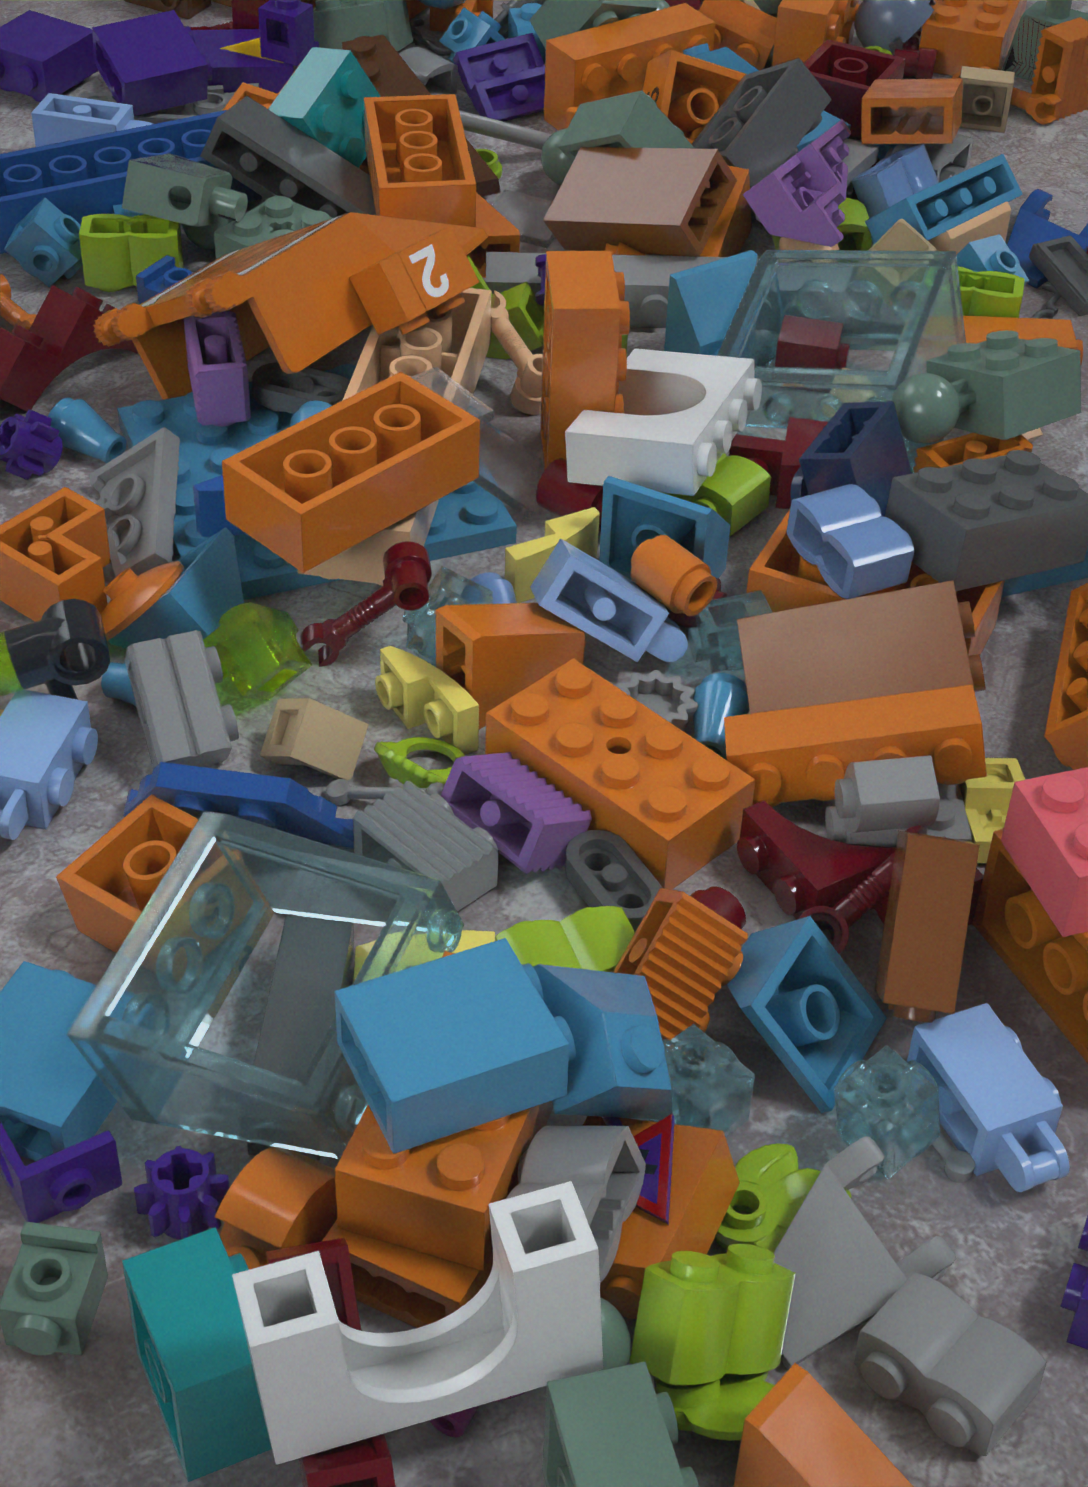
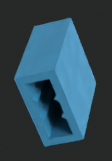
[334,938,576,1154]
[0,961,154,1161]

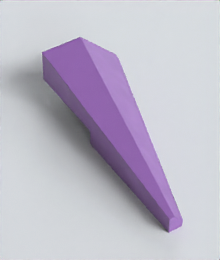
[742,119,851,247]

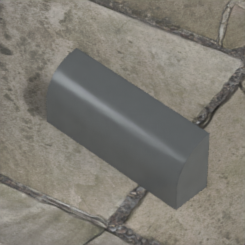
[200,96,376,218]

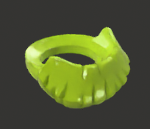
[374,737,465,788]

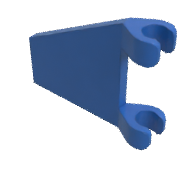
[1007,189,1088,289]

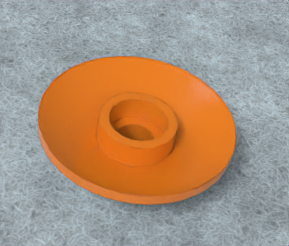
[101,561,184,641]

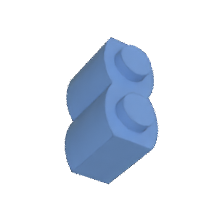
[851,144,939,218]
[786,484,914,599]

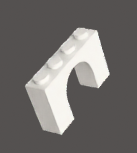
[565,349,762,496]
[232,1181,603,1465]

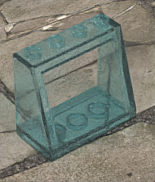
[717,250,966,429]
[67,812,464,1159]

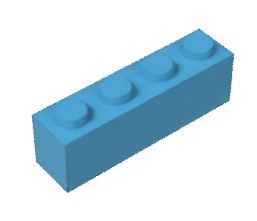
[865,154,1023,244]

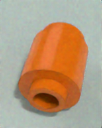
[631,535,717,616]

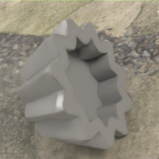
[616,670,698,731]

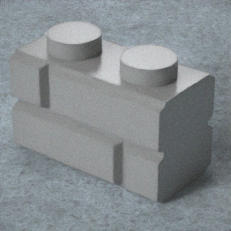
[125,630,239,769]

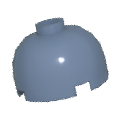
[854,0,936,52]

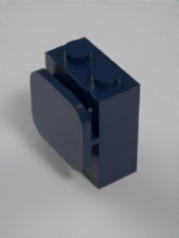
[791,401,912,517]

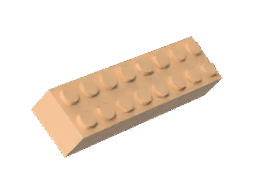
[297,288,492,586]

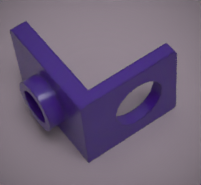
[0,1122,122,1223]

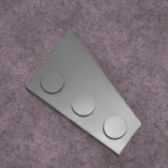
[88,427,180,577]

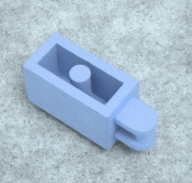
[31,93,153,147]
[530,539,688,662]
[0,688,98,840]
[905,1003,1070,1192]

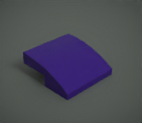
[453,33,545,122]

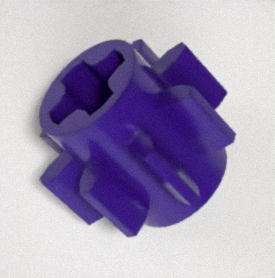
[0,409,63,480]
[134,1146,230,1240]

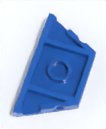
[123,762,354,848]

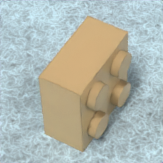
[960,66,1015,133]

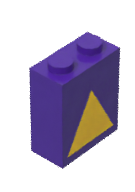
[192,29,294,94]

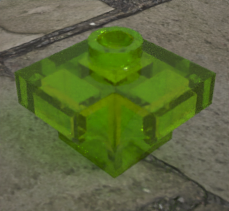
[203,602,312,701]

